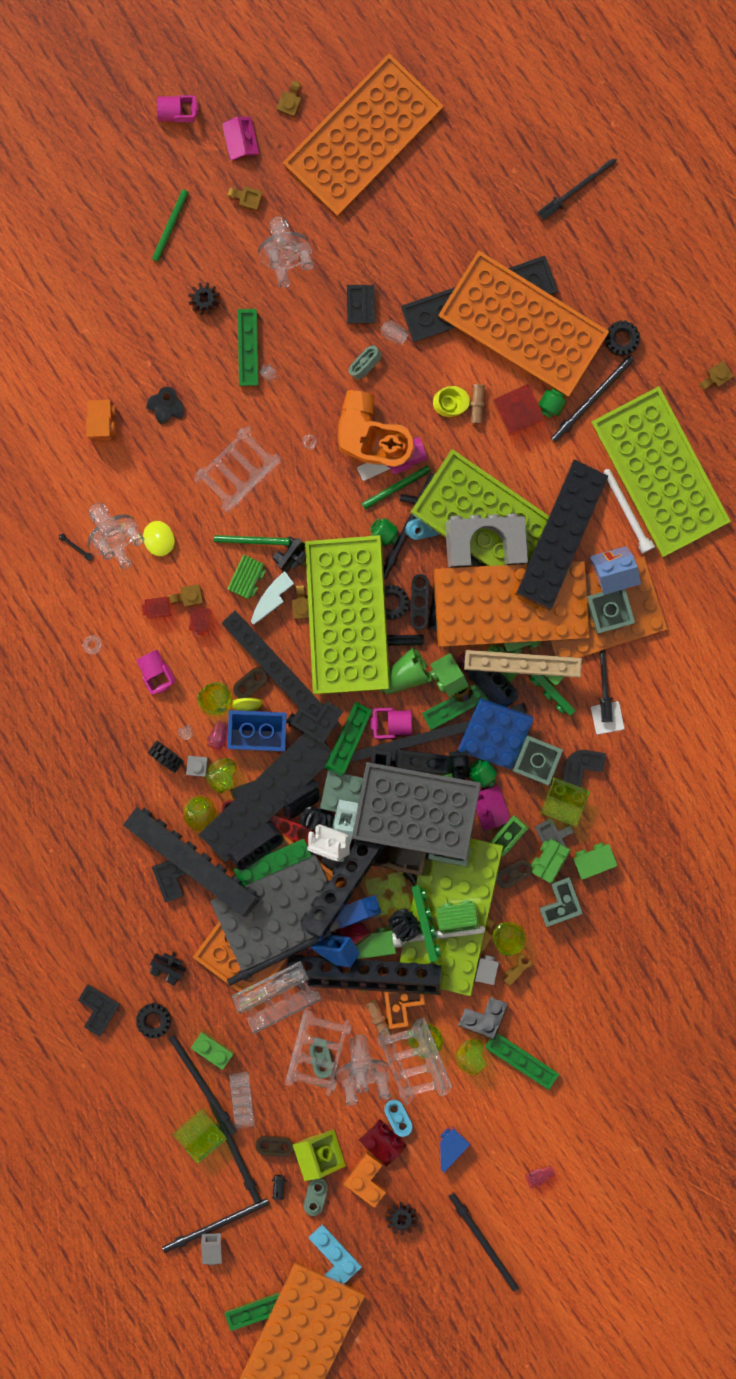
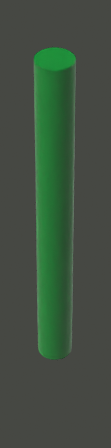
[152,189,189,262]
[361,465,431,510]
[214,535,290,546]

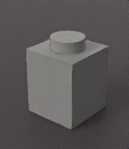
[186,756,208,777]
[475,955,499,985]
[201,1233,222,1265]

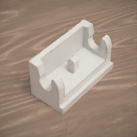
[307,824,350,861]

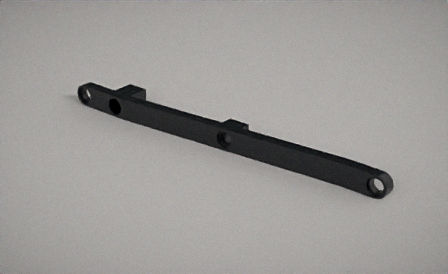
[230,702,528,798]

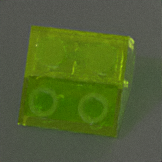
[539,777,590,827]
[173,1107,227,1164]

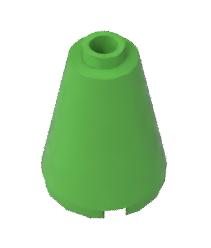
[380,648,433,695]

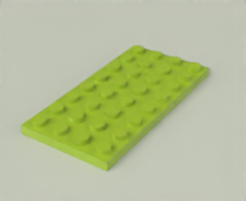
[591,386,731,558]
[410,449,549,566]
[305,535,390,694]
[400,838,504,996]

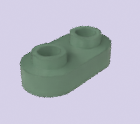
[348,345,382,380]
[309,1039,333,1078]
[304,1178,328,1216]

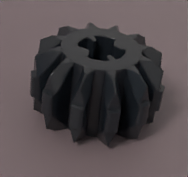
[188,282,220,315]
[300,806,334,831]
[388,908,421,942]
[385,1201,418,1235]

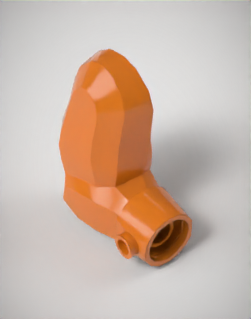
[338,390,415,467]

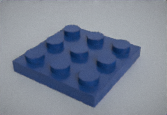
[458,698,534,770]

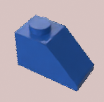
[337,895,382,929]
[312,935,360,967]
[440,1127,470,1172]

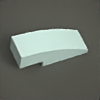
[251,571,294,625]
[327,800,358,862]

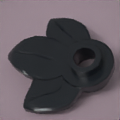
[146,386,184,424]

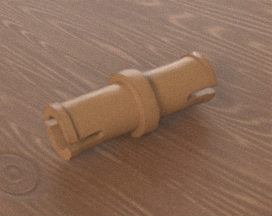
[470,384,486,423]
[366,999,392,1040]

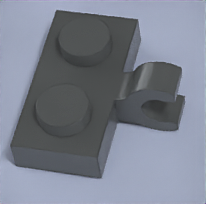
[534,818,574,846]

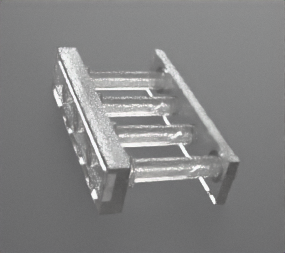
[194,426,282,513]
[232,961,322,1034]
[285,1008,352,1096]
[378,1018,452,1105]

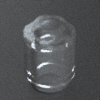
[380,320,410,346]

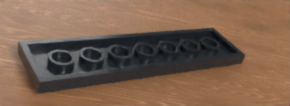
[401,256,558,343]
[515,459,608,611]
[198,733,332,862]

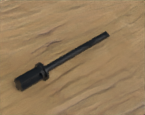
[537,158,617,221]
[598,650,613,723]

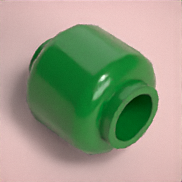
[538,389,567,418]
[370,518,399,546]
[469,759,497,788]

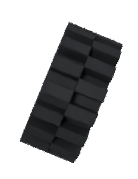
[605,320,640,356]
[384,585,409,620]
[147,740,184,773]
[136,1003,171,1039]

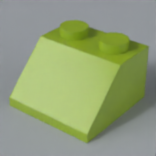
[293,1130,346,1181]

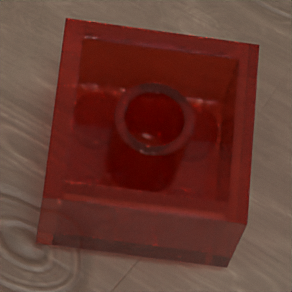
[493,384,544,437]

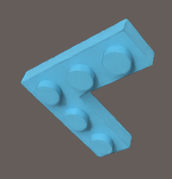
[309,1224,362,1284]

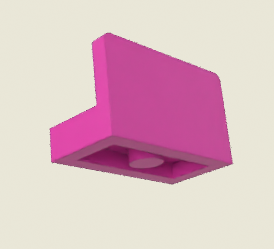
[223,117,259,160]
[476,785,510,831]

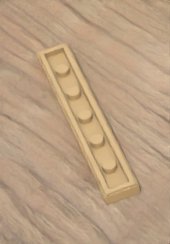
[464,650,582,678]

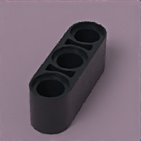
[410,574,429,630]
[467,670,518,707]
[228,822,284,870]

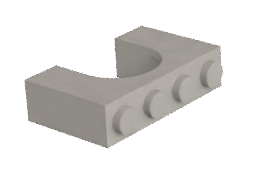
[445,514,528,568]

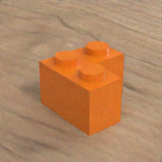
[86,400,116,441]
[384,992,425,1029]
[344,1151,386,1208]

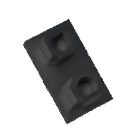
[272,536,306,573]
[449,750,469,780]
[150,951,187,985]

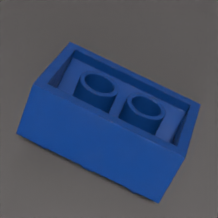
[227,710,287,751]

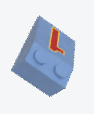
[589,546,641,595]

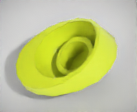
[433,386,470,417]
[143,521,175,556]
[232,698,263,711]

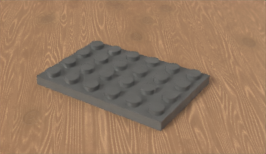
[352,762,481,860]
[210,853,340,971]

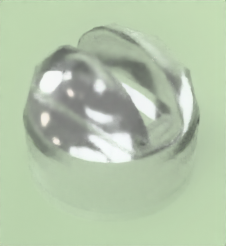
[302,434,317,450]
[177,725,193,740]

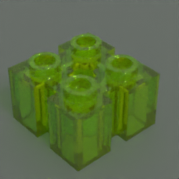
[365,871,412,918]

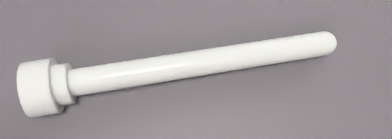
[604,469,655,554]
[392,926,485,948]

